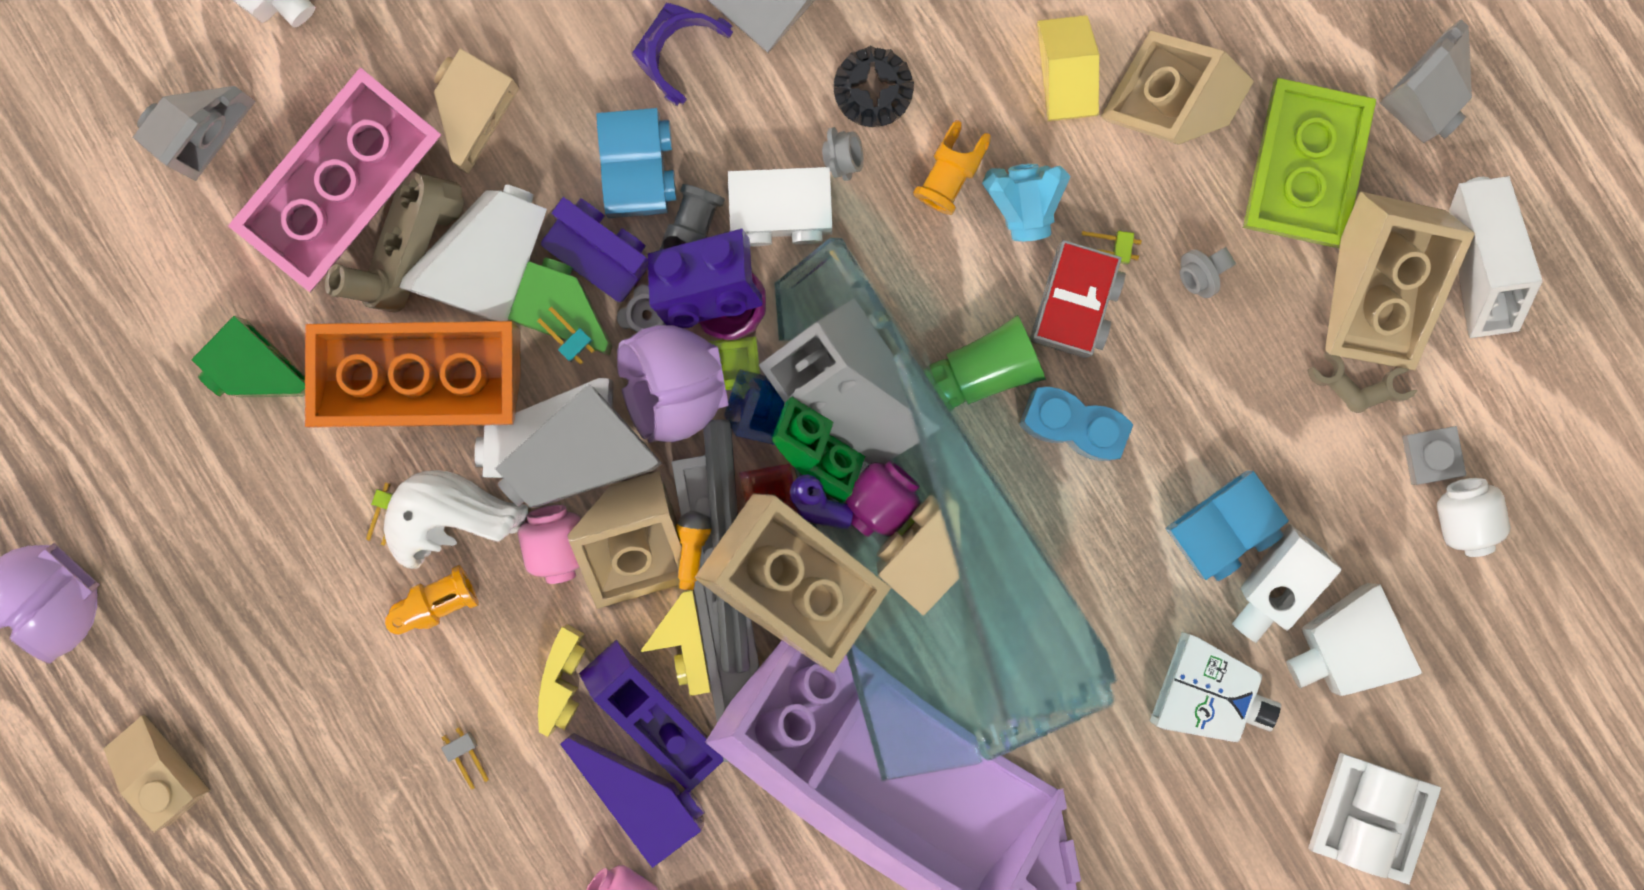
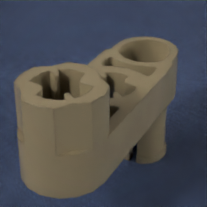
[325,171,464,313]

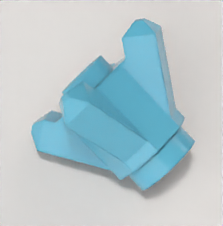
[982,164,1071,241]

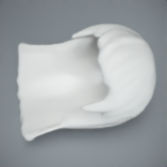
[384,470,528,569]

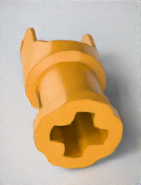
[913,120,991,215]
[385,565,479,635]

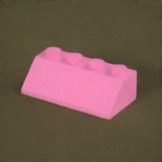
[228,67,442,292]

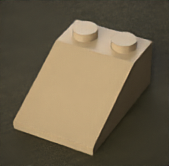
[1325,191,1475,370]
[694,494,891,673]

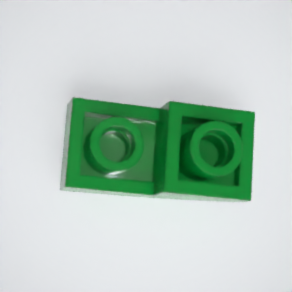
[772,396,866,503]

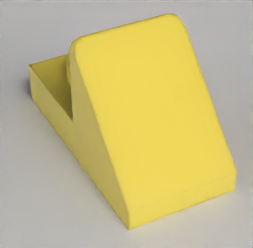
[641,590,711,696]

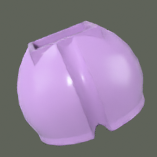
[617,325,729,443]
[0,543,100,663]

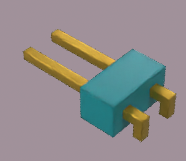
[537,307,595,365]

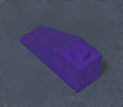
[579,639,724,791]
[560,733,705,868]

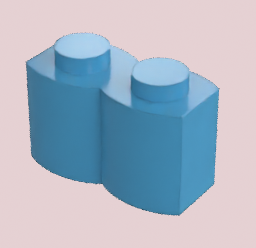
[596,108,677,219]
[1019,387,1133,461]
[1165,470,1289,581]

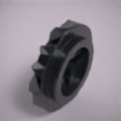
[834,45,914,127]

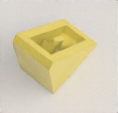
[1037,15,1099,121]

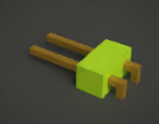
[1081,231,1142,265]
[366,482,393,546]

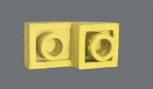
[538,624,586,737]

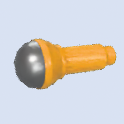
[676,511,711,590]

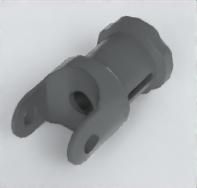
[660,184,725,250]

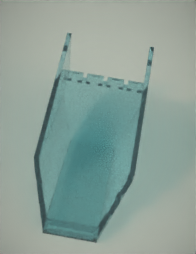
[774,238,1117,781]

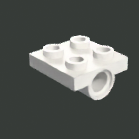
[1308,753,1441,885]

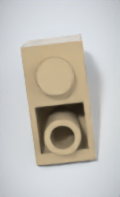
[876,489,959,616]

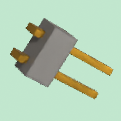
[441,727,489,790]

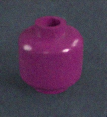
[845,460,920,537]

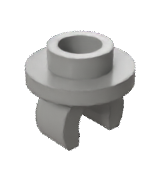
[1180,247,1236,298]

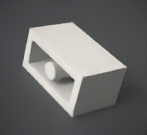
[728,167,832,246]

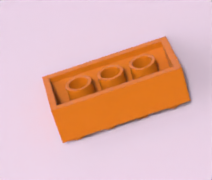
[305,321,521,428]

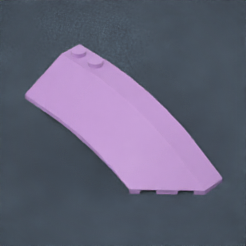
[705,640,1081,890]

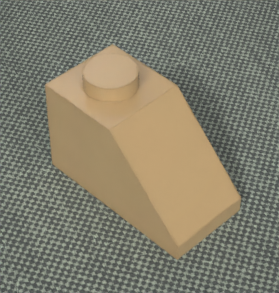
[434,48,519,174]
[104,715,210,832]

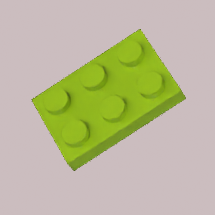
[1243,78,1377,249]

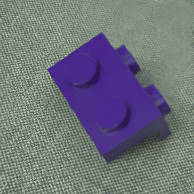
[541,197,648,303]
[648,228,763,328]

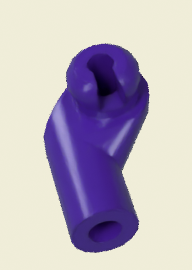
[790,475,853,530]

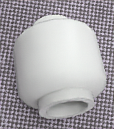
[1437,478,1511,557]

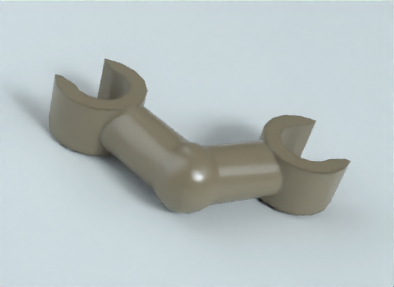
[1307,352,1418,413]

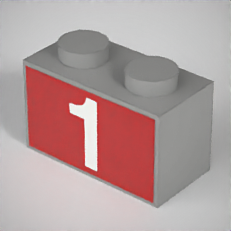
[1030,240,1126,359]

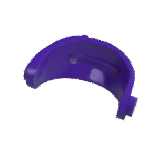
[632,3,733,106]

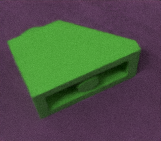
[508,257,613,356]

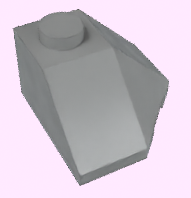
[1380,20,1472,143]
[133,86,256,181]

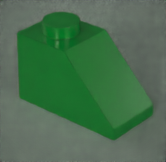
[191,316,305,398]

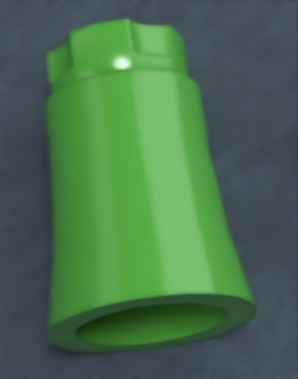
[929,315,1046,410]

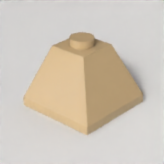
[1101,30,1254,145]
[568,471,682,609]

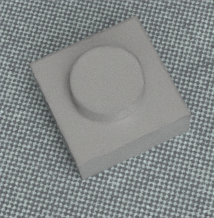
[1402,426,1466,485]

